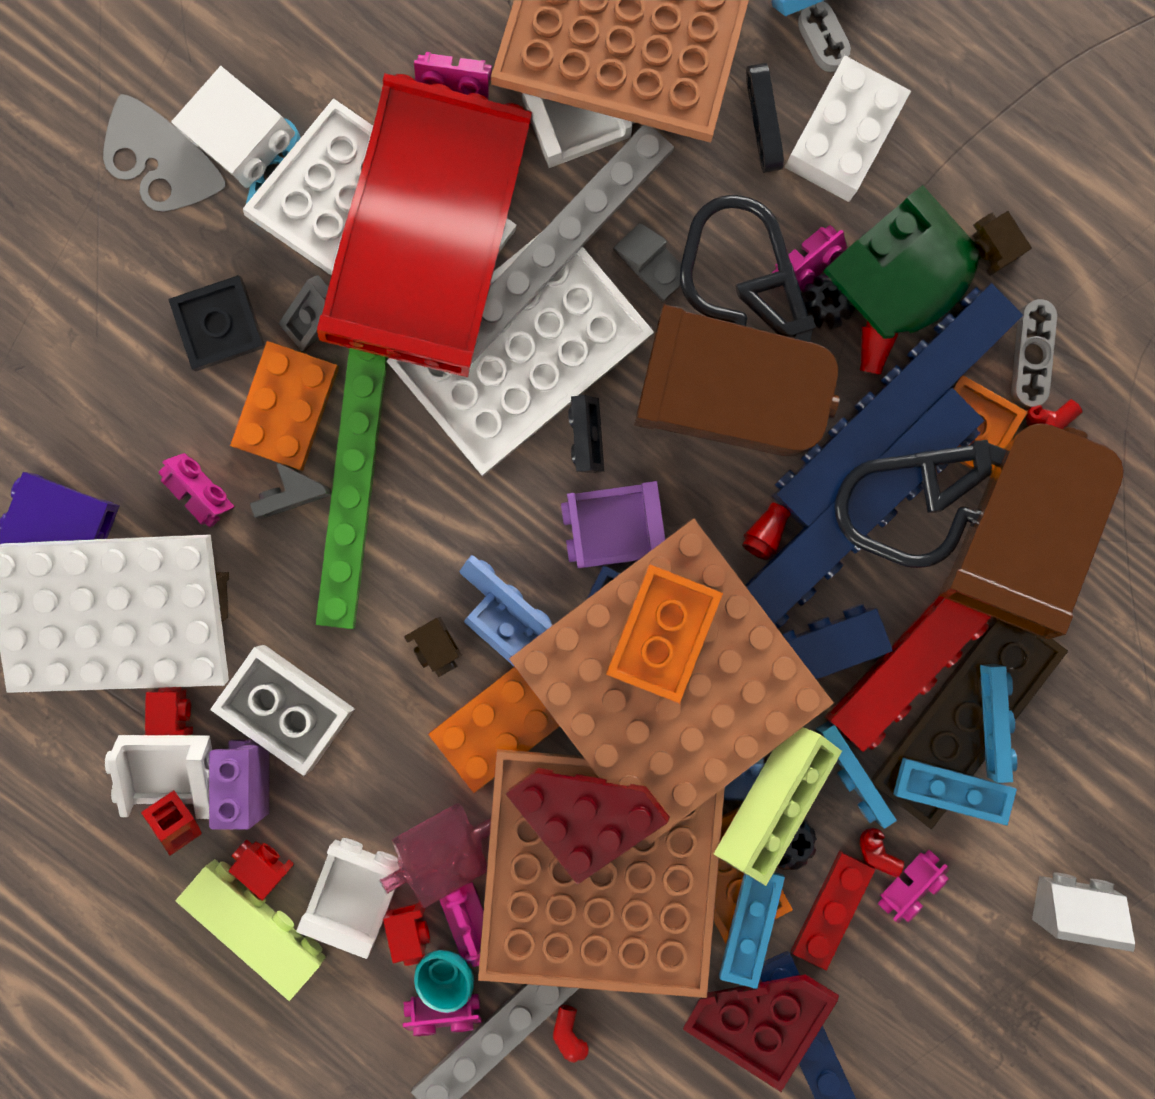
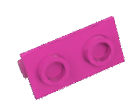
[414,52,492,99]
[772,225,847,291]
[158,453,235,528]
[877,850,950,923]
[438,882,484,967]
[403,994,482,1036]

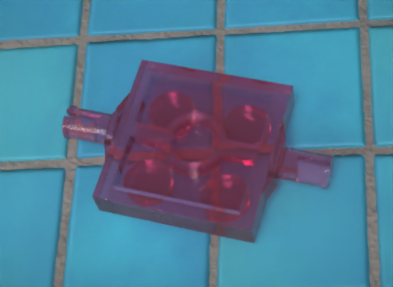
[379,803,491,908]

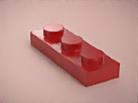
[791,850,876,971]

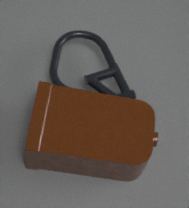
[634,195,839,456]
[835,423,1124,640]

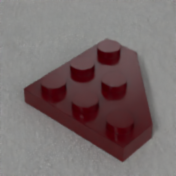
[506,768,670,885]
[683,974,839,1092]

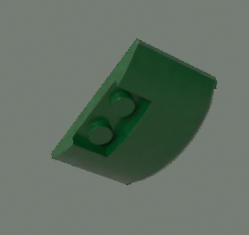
[823,185,981,339]

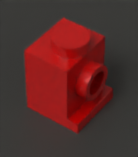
[145,687,193,735]
[141,790,202,856]
[228,839,294,901]
[383,902,430,966]

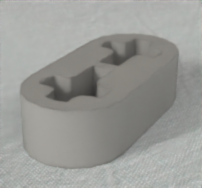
[798,1,851,72]

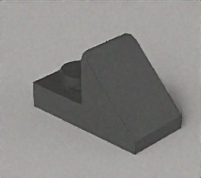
[613,223,681,303]
[278,275,328,352]
[250,462,332,519]

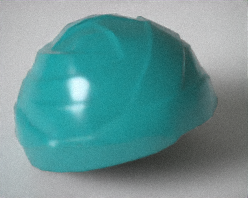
[414,950,475,1013]

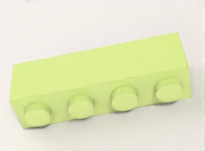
[714,727,842,886]
[175,859,326,1001]

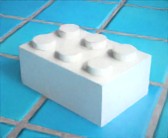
[784,55,911,202]
[210,645,355,776]

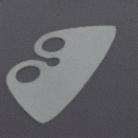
[103,94,226,212]

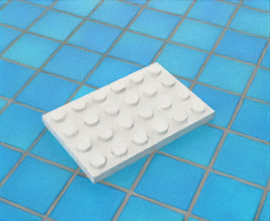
[243,98,517,275]
[387,234,654,476]
[0,534,229,693]

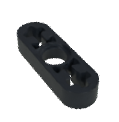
[746,63,784,173]

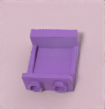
[561,481,665,569]
[209,739,269,830]

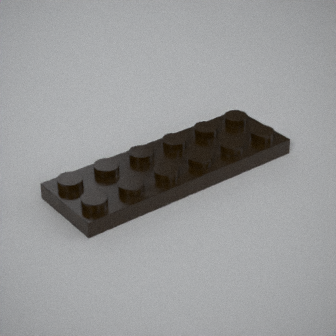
[871,618,1068,830]

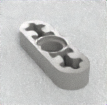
[1011,299,1057,409]

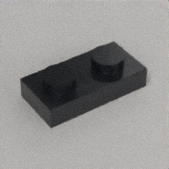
[568,395,605,473]

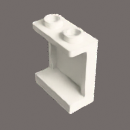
[171,66,295,188]
[522,93,634,168]
[105,735,212,819]
[296,838,404,959]

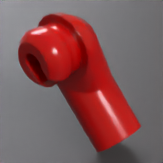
[1026,399,1083,430]
[859,828,904,878]
[553,1004,589,1063]

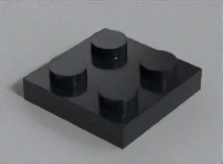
[168,275,265,372]

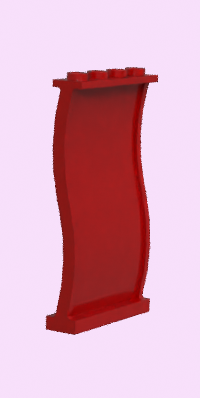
[317,73,532,377]

